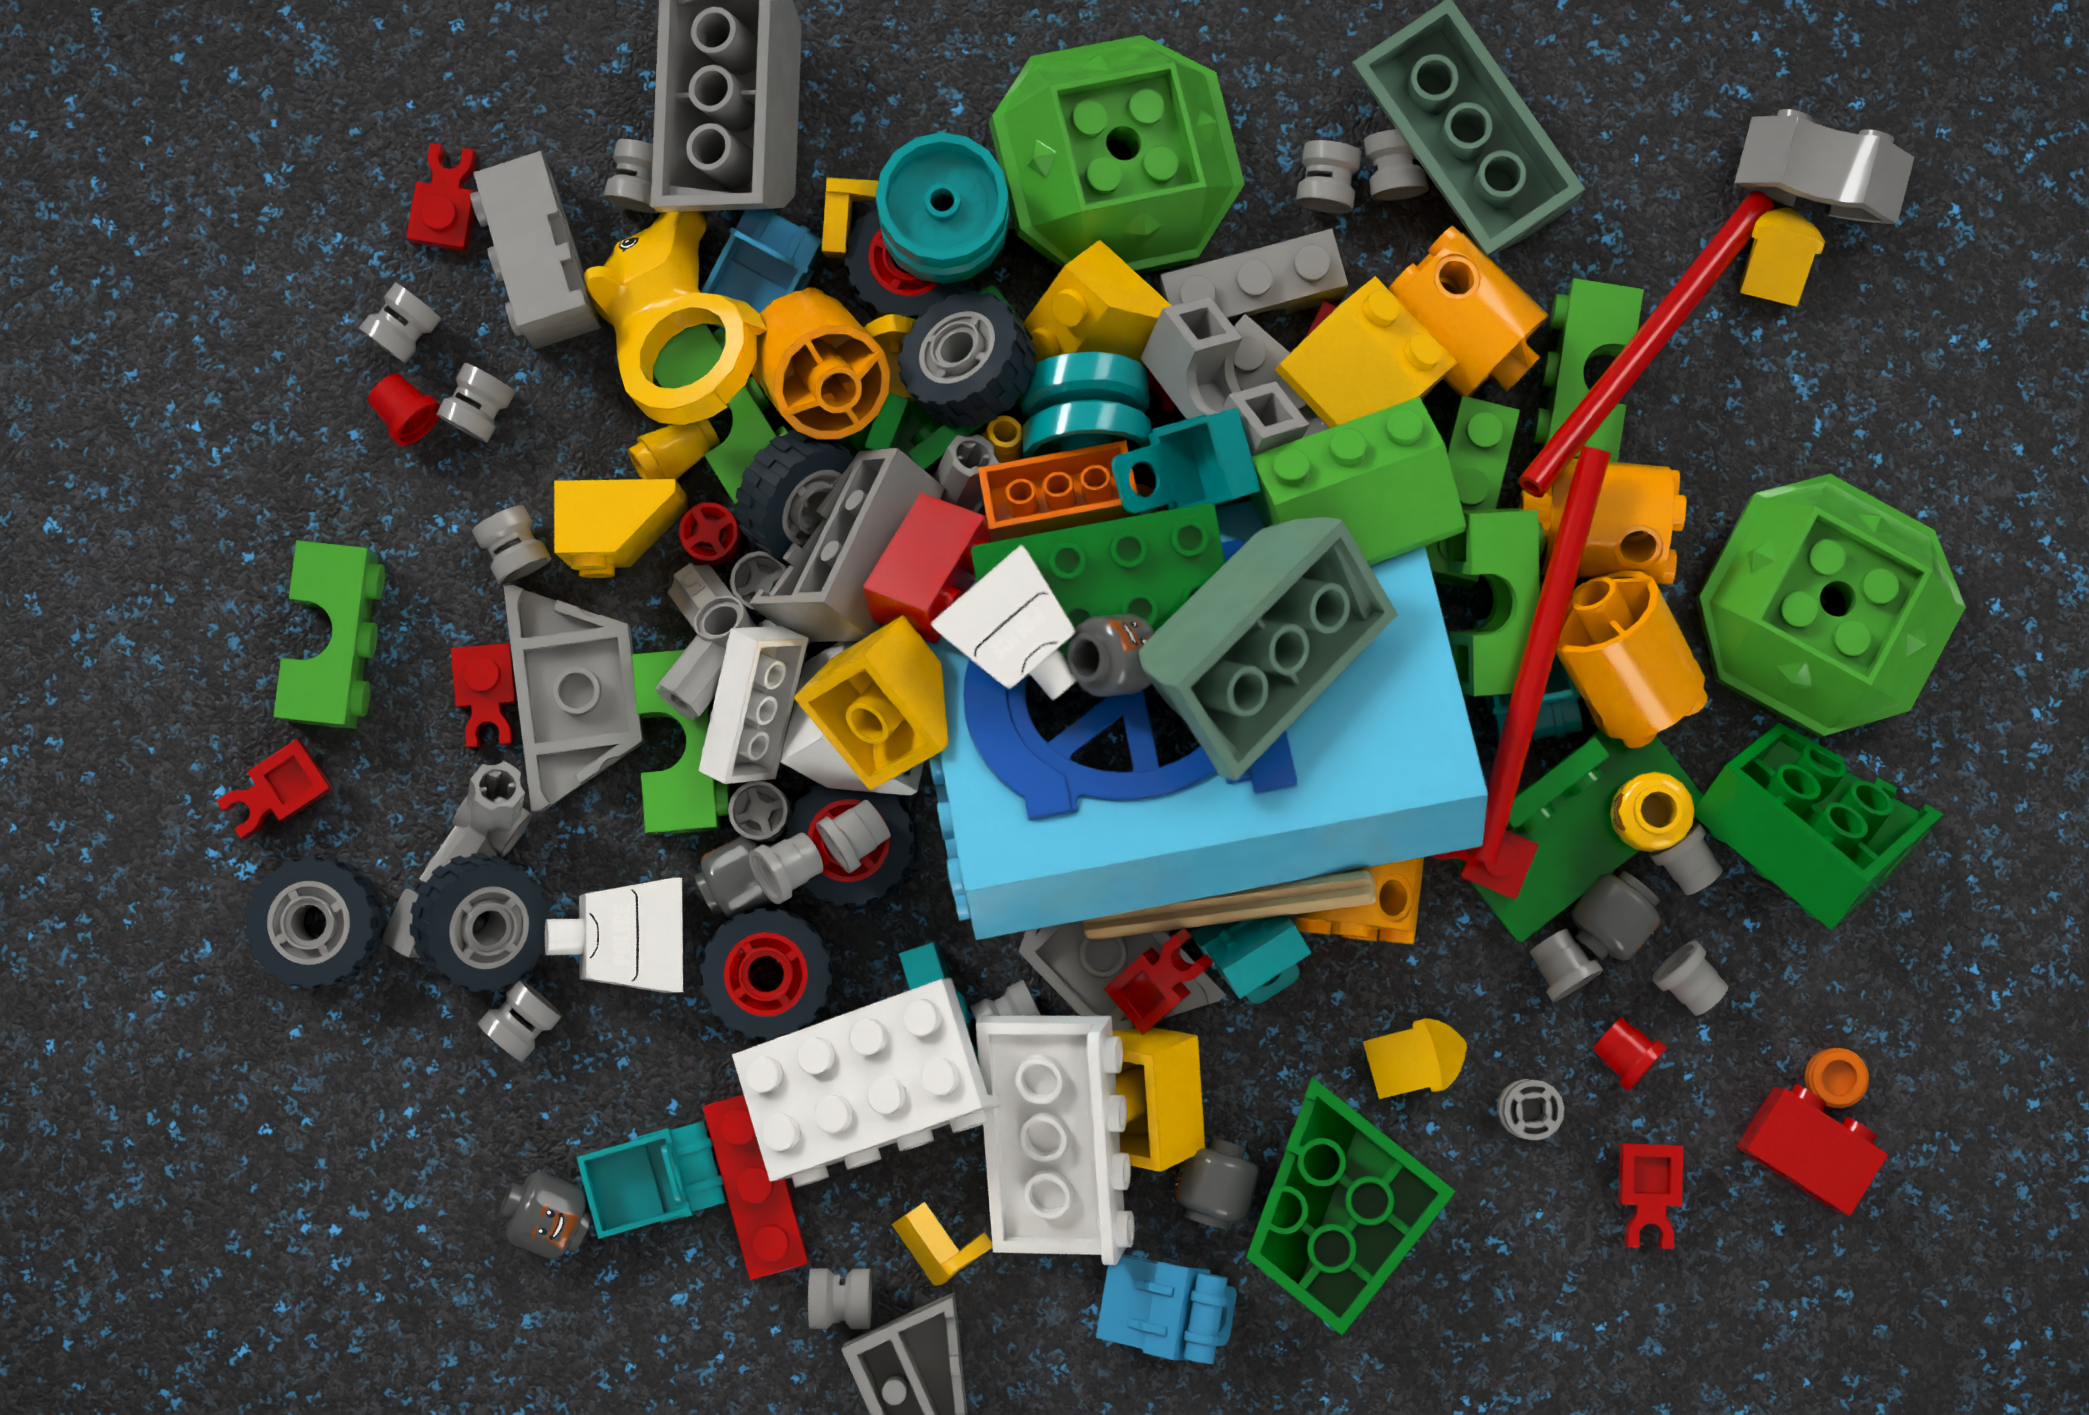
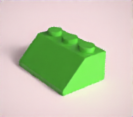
[1249,397,1466,566]

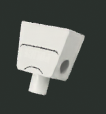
[931,545,1078,700]
[545,878,683,993]

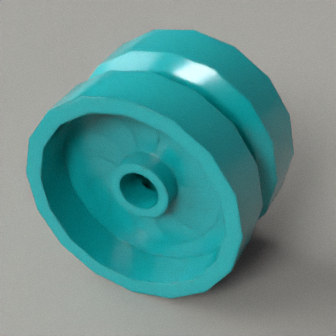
[876,132,1009,284]
[1021,352,1152,471]

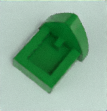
[846,392,911,453]

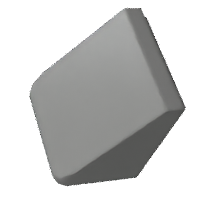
[382,889,420,958]

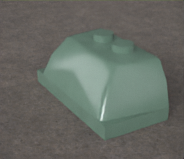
[1138,517,1398,781]

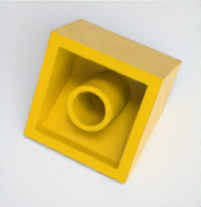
[1023,239,1172,369]
[1274,276,1458,428]
[554,479,688,578]
[793,615,949,790]
[1112,1027,1205,1172]

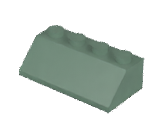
[1352,0,1585,257]

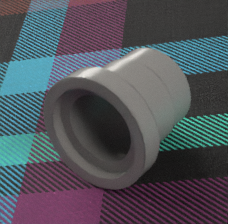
[816,800,891,874]
[1649,821,1723,895]
[749,832,823,904]
[1529,929,1603,1002]
[1652,941,1728,1016]

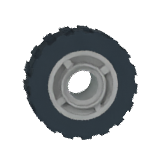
[898,291,1037,429]
[735,429,856,566]
[409,853,550,993]
[244,857,385,989]

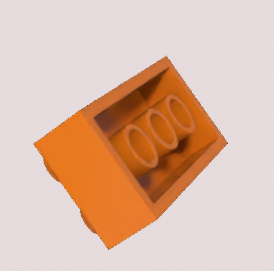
[978,440,1141,542]

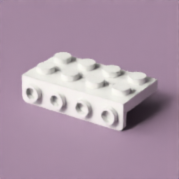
[732,978,1001,1188]
[976,1015,1134,1265]

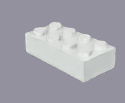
[698,626,809,784]

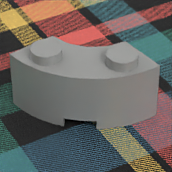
[1734,109,1915,224]

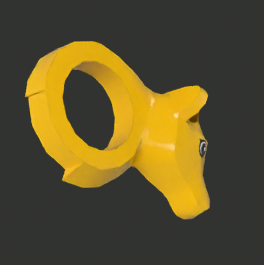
[584,211,767,425]

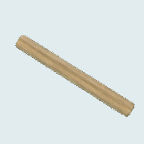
[1082,870,1376,940]

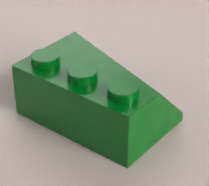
[1694,722,1944,930]
[1246,1077,1456,1336]

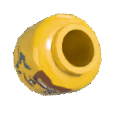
[1610,772,1695,852]

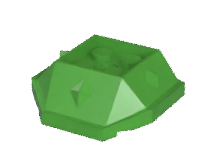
[989,35,1245,275]
[1695,474,1966,738]

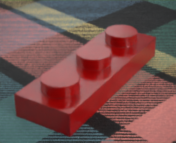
[703,1094,809,1280]

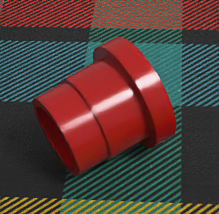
[368,373,440,447]
[1592,1017,1668,1092]

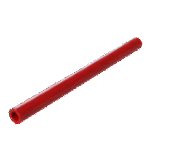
[1519,191,1774,498]
[1467,446,1611,865]

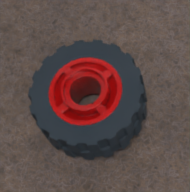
[845,203,975,320]
[783,783,918,910]
[700,907,833,1040]

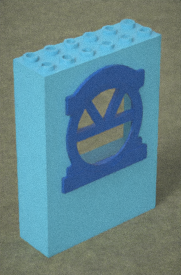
[923,501,1488,940]

